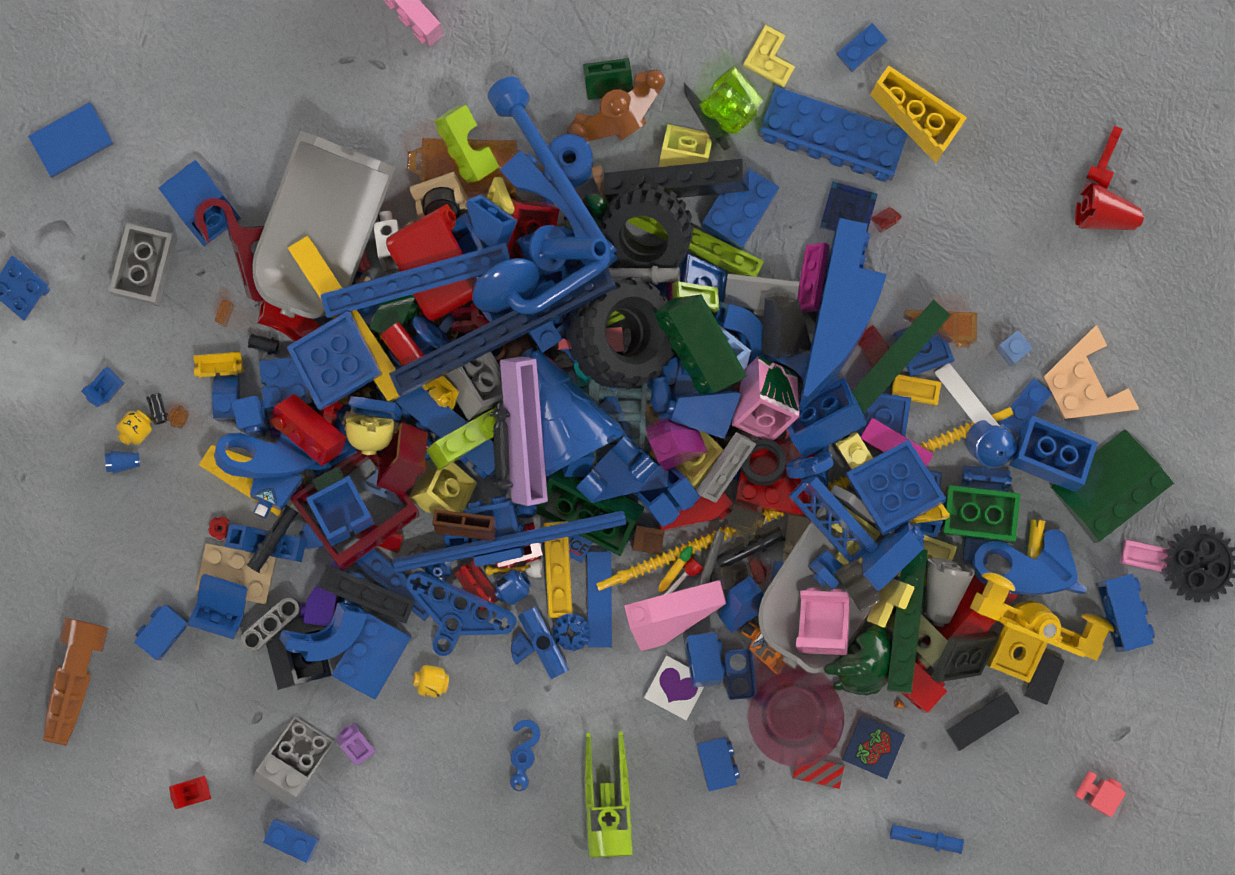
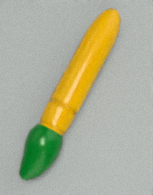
[658,546,693,593]

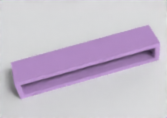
[500,356,548,506]

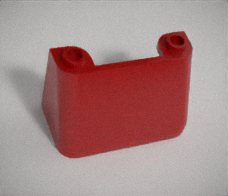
[386,203,476,321]

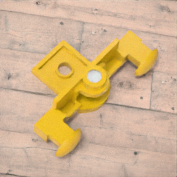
[970,572,1114,683]

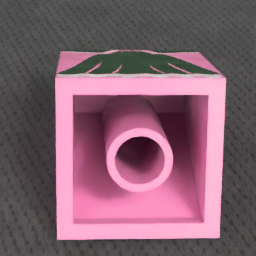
[732,356,799,441]

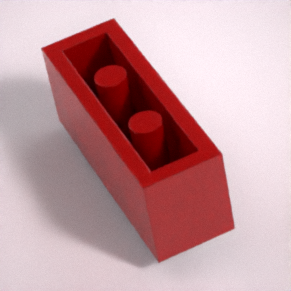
[270,394,346,466]

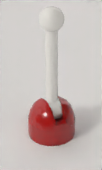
[664,556,704,595]

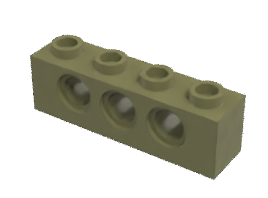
[886,613,948,669]

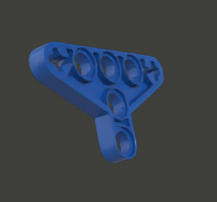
[406,571,517,656]

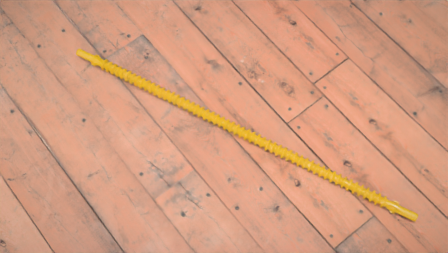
[596,407,1014,591]

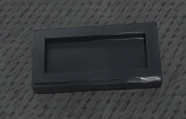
[1024,652,1065,705]

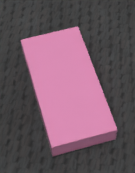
[1120,540,1168,573]

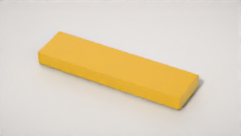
[544,521,573,618]

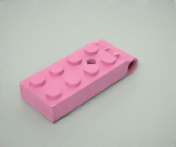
[383,0,443,47]

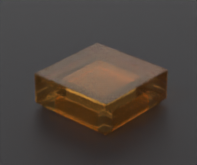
[215,299,234,327]

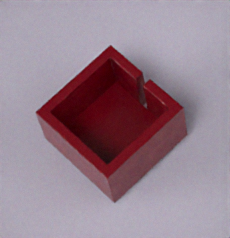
[377,422,429,496]

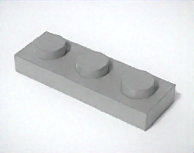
[696,432,756,503]

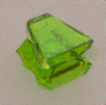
[700,65,764,135]

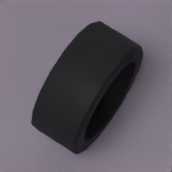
[741,438,786,486]

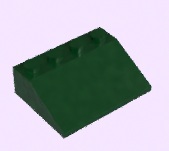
[1050,429,1174,543]

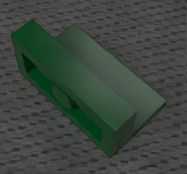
[583,58,633,100]

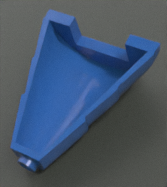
[520,348,625,477]

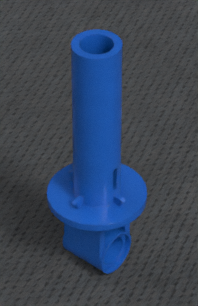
[517,225,609,271]

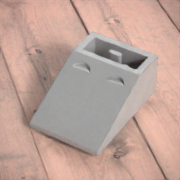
[252,716,335,807]

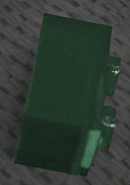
[312,466,345,492]

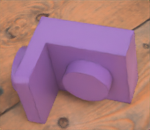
[336,723,376,766]

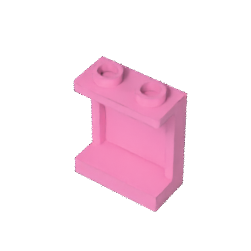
[796,588,851,655]

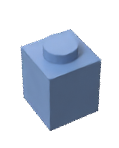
[996,331,1033,367]

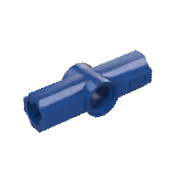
[518,606,569,679]

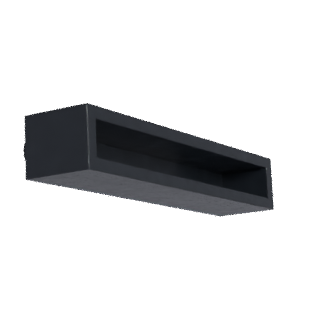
[604,158,749,203]

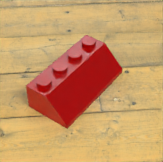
[922,574,1018,647]

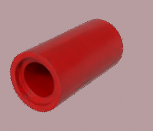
[380,322,425,366]

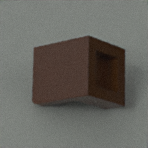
[633,526,665,555]

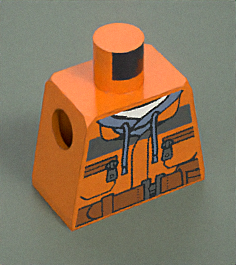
[741,621,785,675]

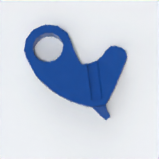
[214,430,331,478]
[972,529,1087,595]

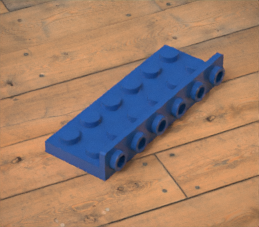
[759,86,908,182]

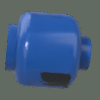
[494,569,531,605]

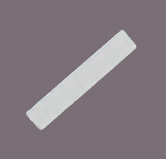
[935,363,999,426]

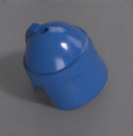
[966,420,1017,468]

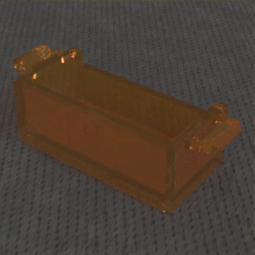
[407,138,527,194]

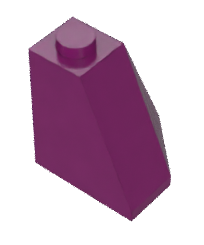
[645,418,708,471]

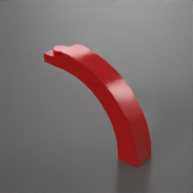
[257,299,343,425]

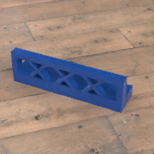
[789,476,879,565]

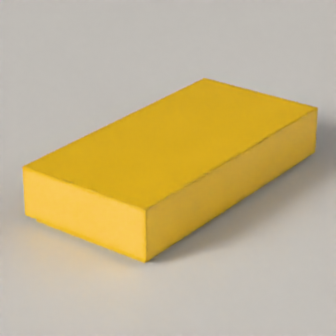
[891,375,942,406]

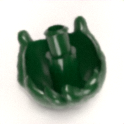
[824,625,892,696]

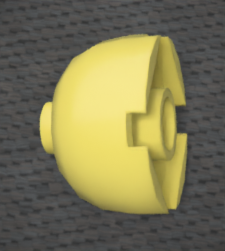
[346,414,394,455]

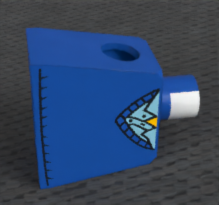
[250,473,304,519]

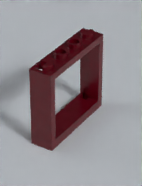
[290,448,420,571]

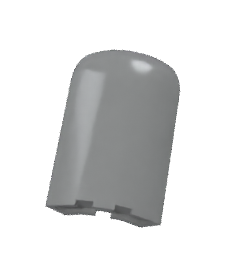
[253,131,395,318]
[759,485,899,673]

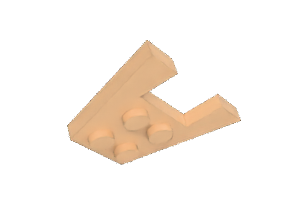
[1042,325,1139,420]

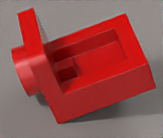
[169,776,212,809]

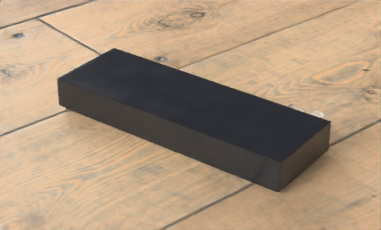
[945,692,1020,751]

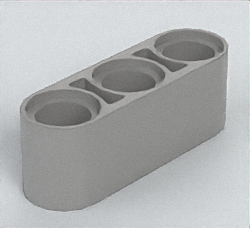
[241,598,301,651]

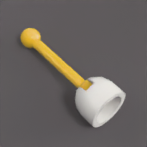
[485,559,542,578]

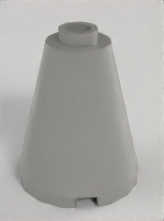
[926,558,975,627]

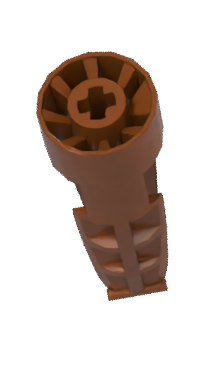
[43,617,109,746]

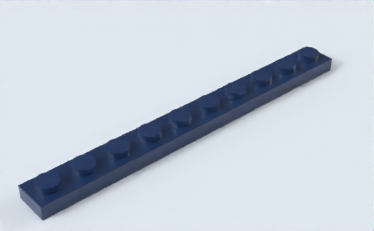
[389,267,617,396]

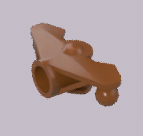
[567,70,665,141]

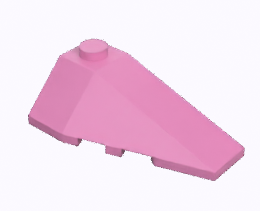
[624,580,726,651]

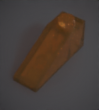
[903,309,977,348]

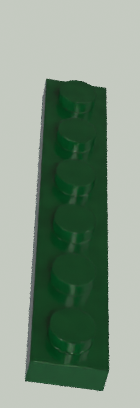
[887,549,928,694]

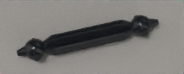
[490,402,513,497]

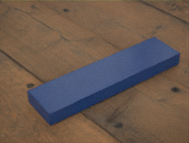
[354,549,430,621]
[587,552,612,648]

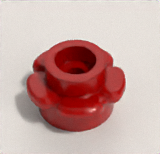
[208,516,230,540]

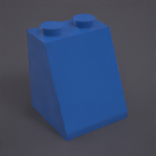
[158,160,241,246]

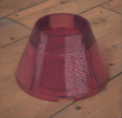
[748,670,844,767]

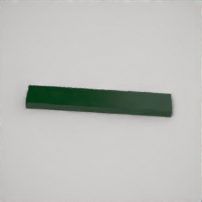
[852,299,951,414]

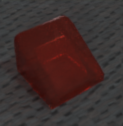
[871,207,902,233]

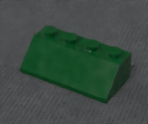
[654,294,747,394]
[537,469,645,556]

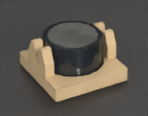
[410,172,469,219]

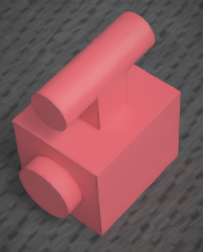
[1074,771,1126,817]

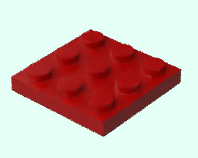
[735,439,819,517]

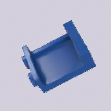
[463,496,525,567]

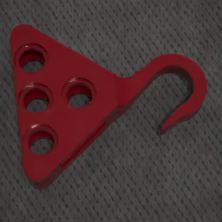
[194,198,264,302]

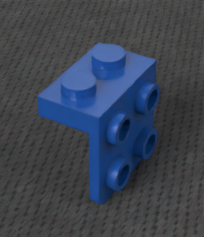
[188,574,248,639]

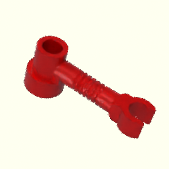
[1086,125,1123,189]

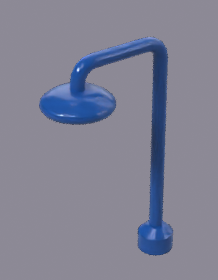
[472,76,611,315]

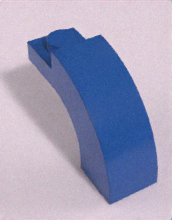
[225,523,307,562]

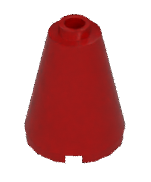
[1074,182,1144,230]

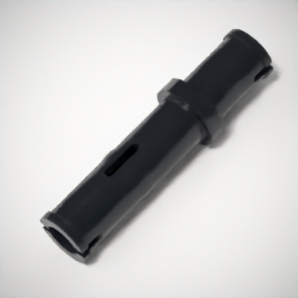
[246,505,299,573]
[716,526,786,570]

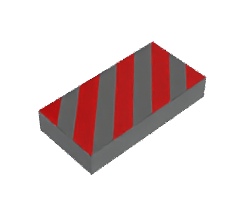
[792,755,845,789]

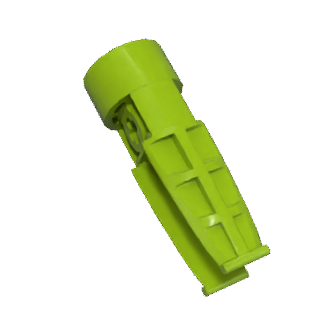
[585,731,633,858]

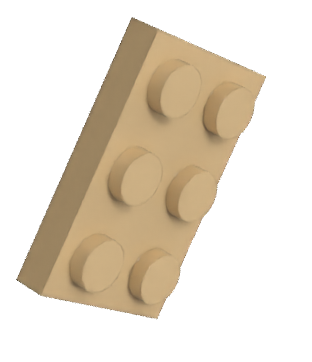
[196,543,277,604]

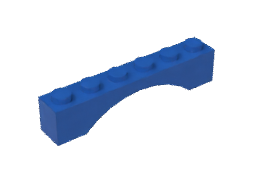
[500,150,619,268]

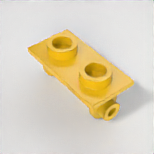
[193,351,244,379]
[421,376,459,410]

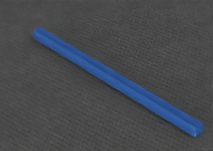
[393,511,626,573]

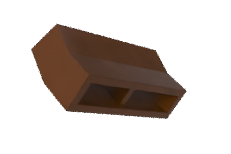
[432,509,497,541]

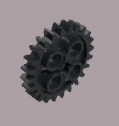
[1161,525,1235,603]

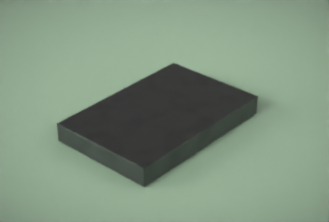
[931,631,999,682]

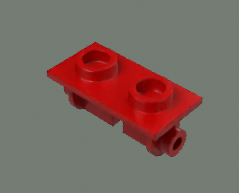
[454,560,499,613]

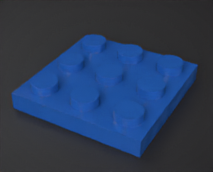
[287,311,383,410]
[846,439,946,535]

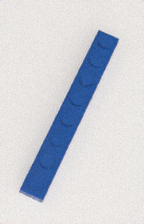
[320,242,510,318]

